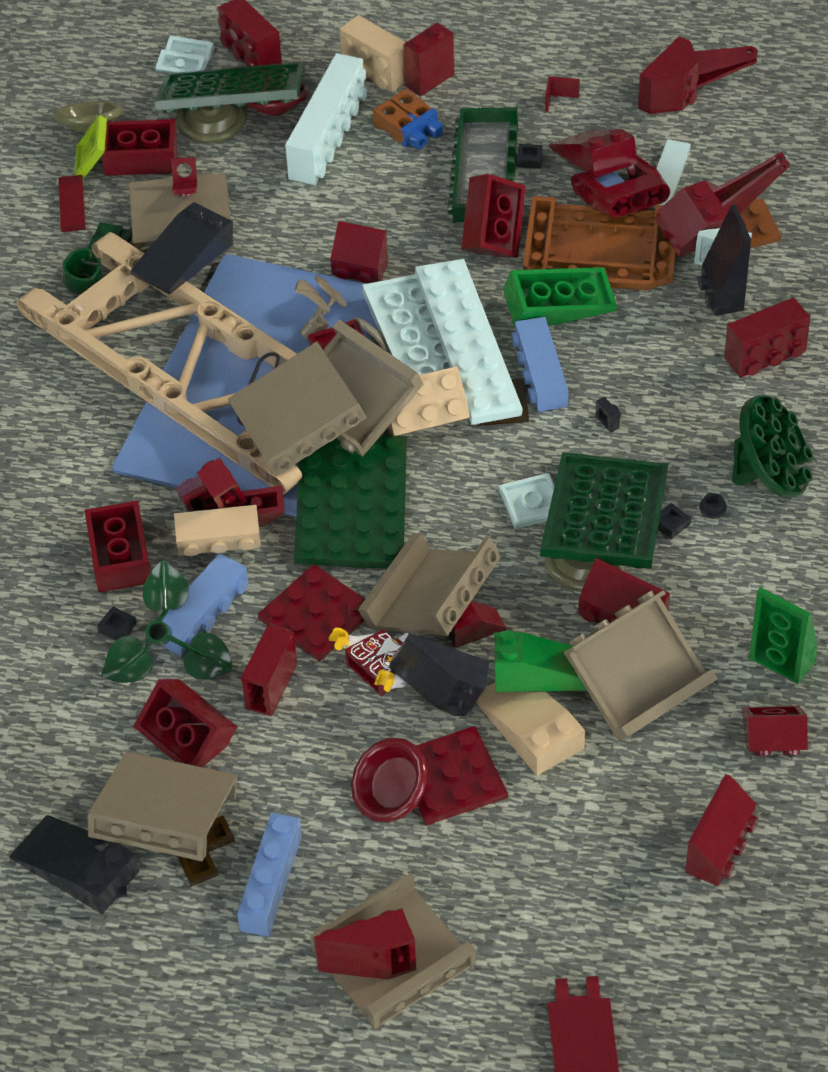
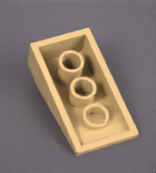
[476,683,585,776]

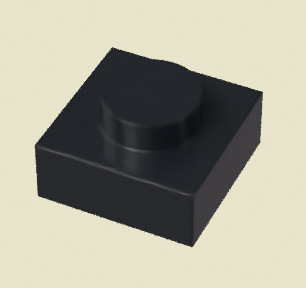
[517,144,543,168]
[595,397,621,433]
[658,503,691,539]
[97,606,137,640]

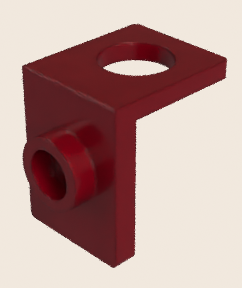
[545,76,580,111]
[171,157,198,197]

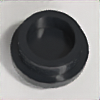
[699,493,727,519]

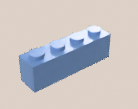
[511,317,568,412]
[161,553,249,657]
[237,812,302,937]

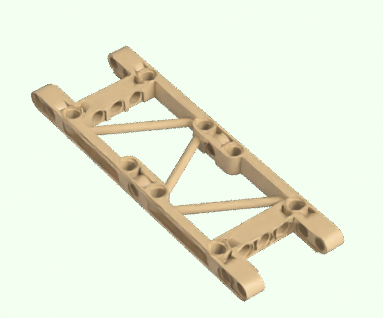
[16,232,303,495]

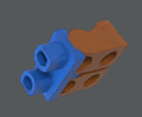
[373,88,443,150]

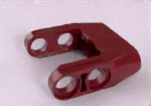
[571,155,670,218]

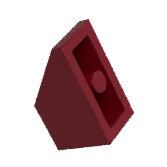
[197,458,247,509]
[241,485,285,527]
[448,601,507,648]

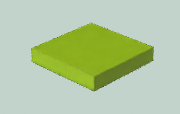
[74,115,107,179]

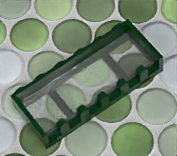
[448,107,519,223]

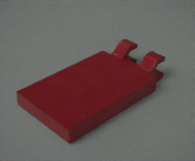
[547,976,619,1072]

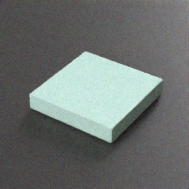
[498,473,555,529]

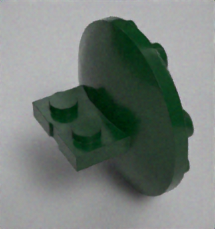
[732,395,813,498]

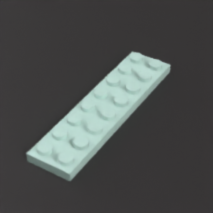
[415,259,523,425]

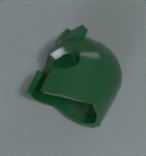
[62,248,102,295]

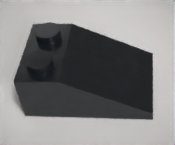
[389,633,490,716]

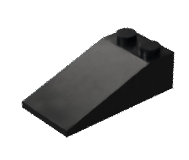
[130,202,233,295]
[698,204,751,316]
[9,815,139,915]

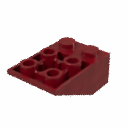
[314,908,417,980]

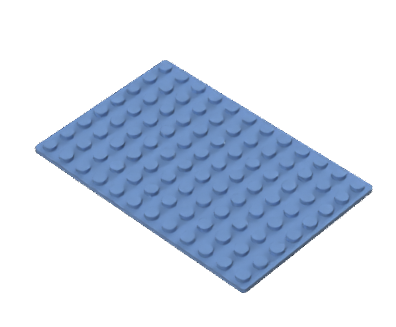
[112,254,382,517]

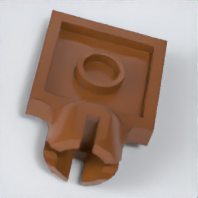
[741,198,782,248]

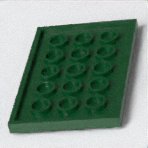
[154,62,305,113]
[293,435,407,568]
[540,452,668,569]

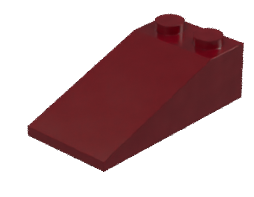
[549,129,638,178]

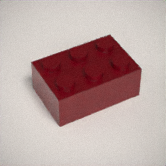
[217,0,282,67]
[102,119,178,176]
[724,297,811,378]
[84,500,151,593]

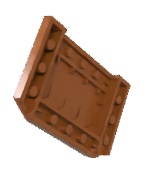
[523,196,676,290]

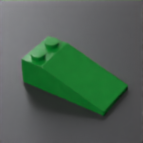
[503,267,618,328]
[749,587,818,684]
[494,631,587,692]

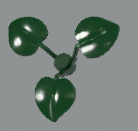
[102,560,232,683]

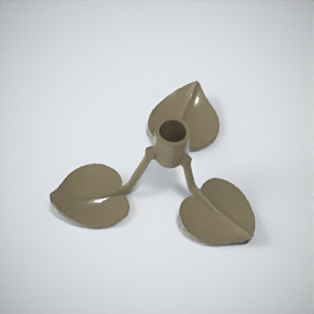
[295,275,387,351]

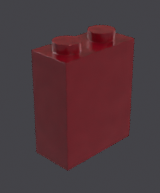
[403,22,454,96]
[241,625,298,717]

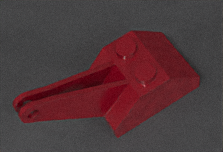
[638,36,758,114]
[655,153,790,257]

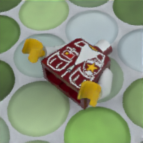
[329,628,408,697]

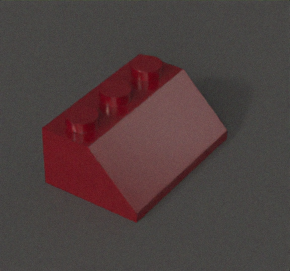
[461,173,526,258]
[578,558,670,623]
[133,679,237,767]
[685,774,759,887]

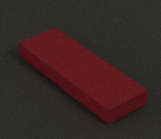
[58,175,86,232]

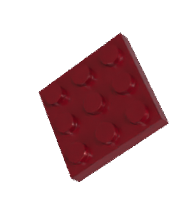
[258,564,365,662]
[416,726,508,826]

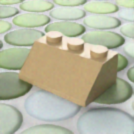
[174,505,261,556]

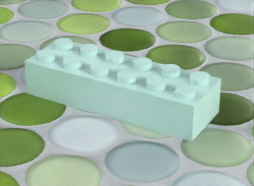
[285,53,367,185]

